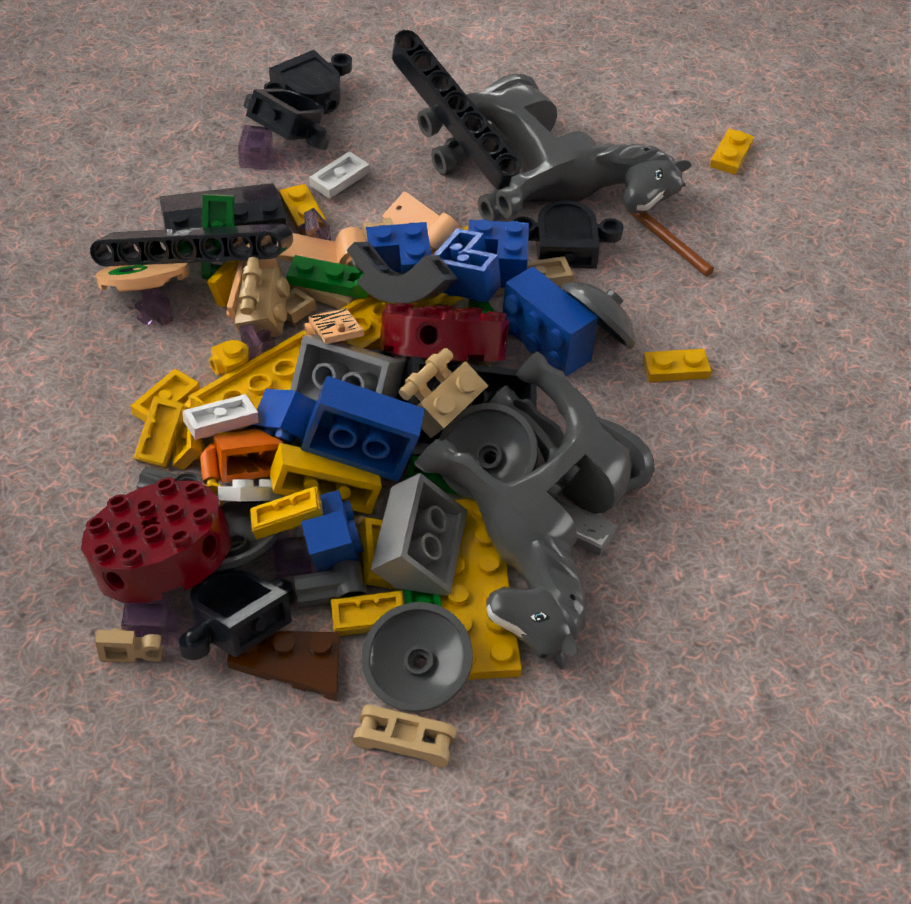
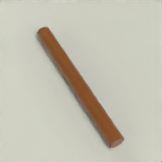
[627,210,714,277]

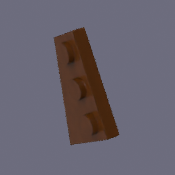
[227,631,340,701]

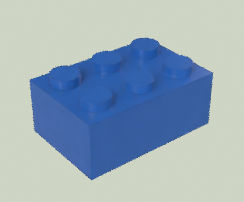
[503,266,598,377]
[301,376,425,482]

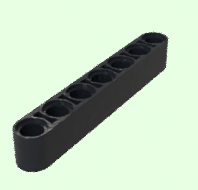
[392,30,521,190]
[90,224,293,266]

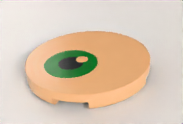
[96,263,190,292]

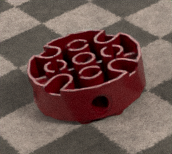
[379,303,509,361]
[81,477,231,603]

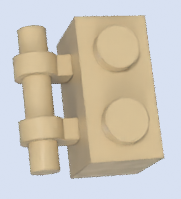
[234,257,290,341]
[398,348,488,438]

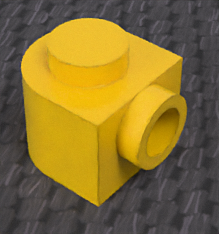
[209,340,249,376]

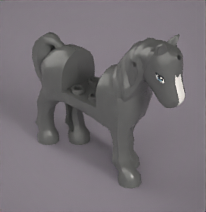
[417,74,692,221]
[414,351,655,670]

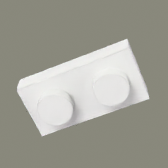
[309,151,370,199]
[183,394,258,440]
[218,479,285,502]

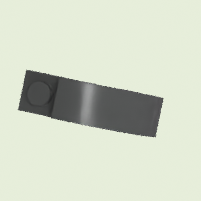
[346,242,458,303]

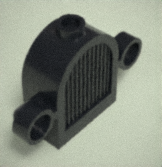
[264,50,352,114]
[243,89,331,150]
[513,200,624,269]
[178,570,294,660]

